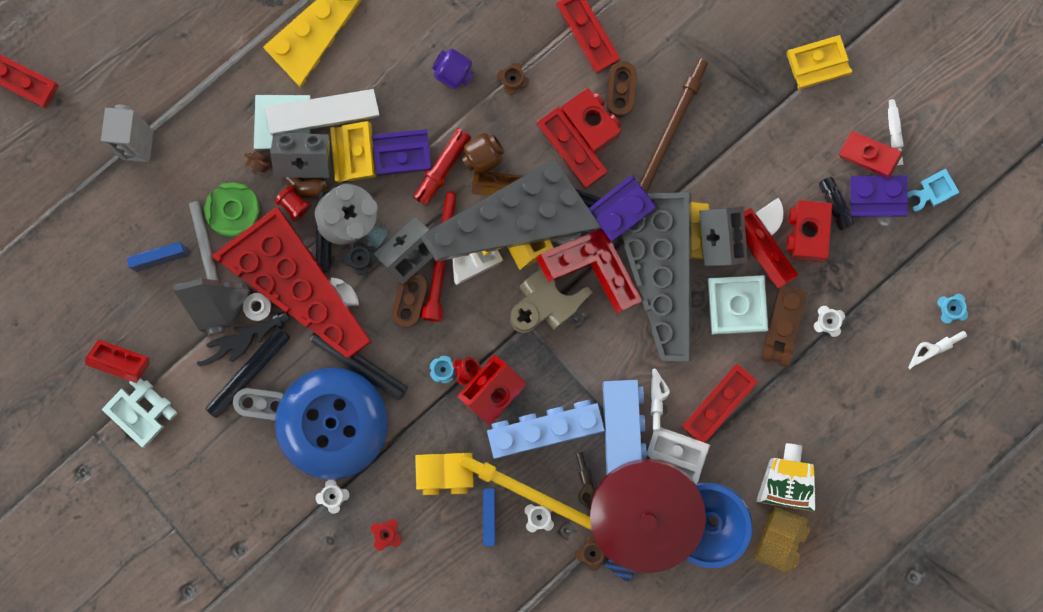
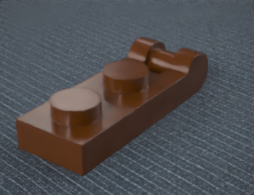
[761,285,808,367]

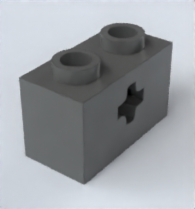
[270,134,332,178]
[699,206,748,266]
[374,217,433,285]

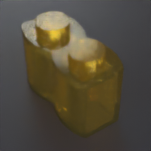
[753,506,810,573]

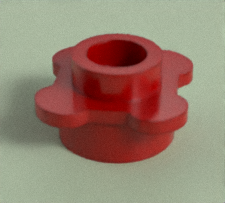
[452,357,481,385]
[371,519,402,551]

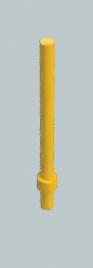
[459,455,591,530]

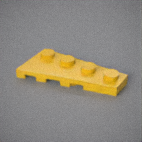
[263,0,362,88]

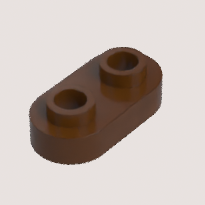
[606,61,637,117]
[392,273,428,328]

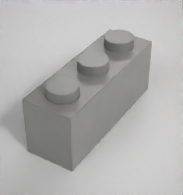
[101,105,154,163]

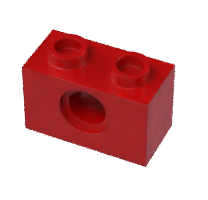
[561,88,621,155]
[786,200,832,262]
[457,355,527,426]

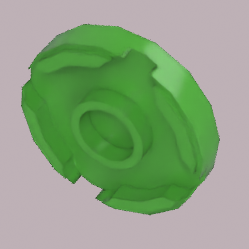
[204,182,261,238]

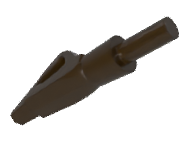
[576,452,595,509]

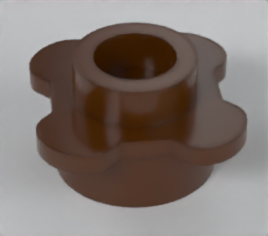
[497,63,529,95]
[244,150,272,173]
[576,537,607,571]

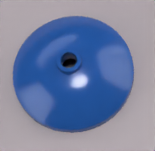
[686,483,753,568]

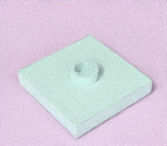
[254,95,311,151]
[708,275,768,335]

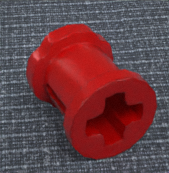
[274,185,311,222]

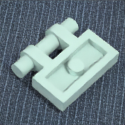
[102,378,177,448]

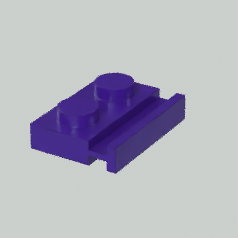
[372,129,431,176]
[588,175,657,241]
[851,175,908,218]

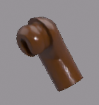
[285,177,327,198]

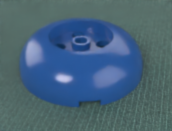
[275,367,388,480]

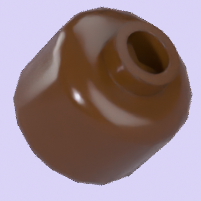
[462,133,505,174]

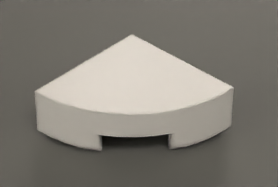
[755,198,783,236]
[331,278,359,307]

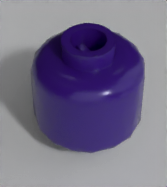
[431,49,474,89]

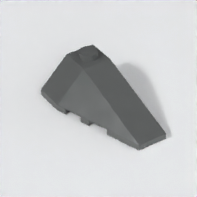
[173,278,252,336]

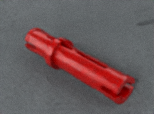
[413,128,471,206]

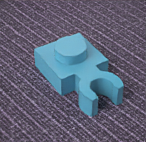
[908,169,959,212]

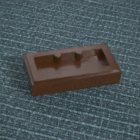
[472,171,523,196]

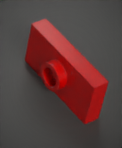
[839,131,903,179]
[85,339,150,383]

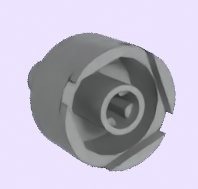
[315,184,378,245]

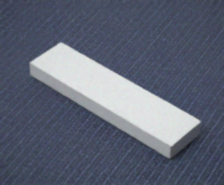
[265,89,379,136]

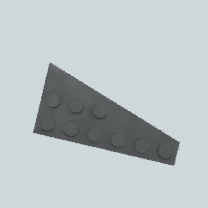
[421,159,601,262]
[622,192,692,361]

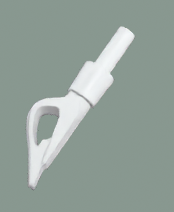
[888,99,904,165]
[908,331,967,370]
[650,369,670,432]

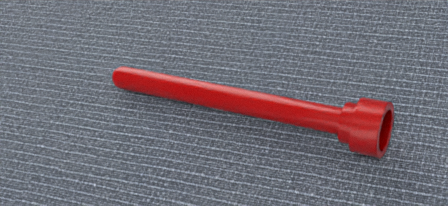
[420,191,456,322]

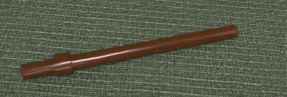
[639,59,709,193]

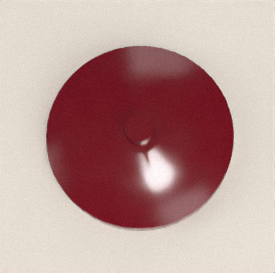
[590,459,706,573]

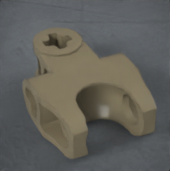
[510,269,593,334]

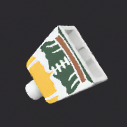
[757,443,815,511]

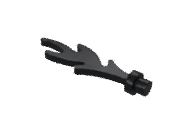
[197,311,291,366]

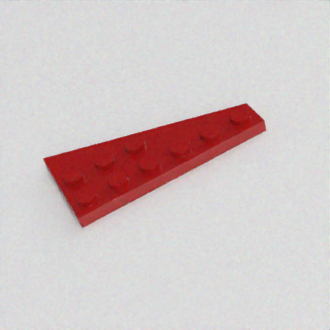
[211,207,372,358]

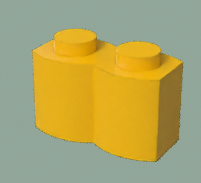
[415,453,473,495]

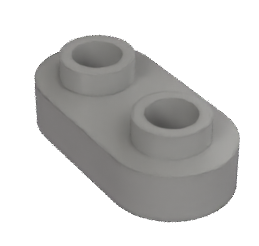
[233,388,283,421]

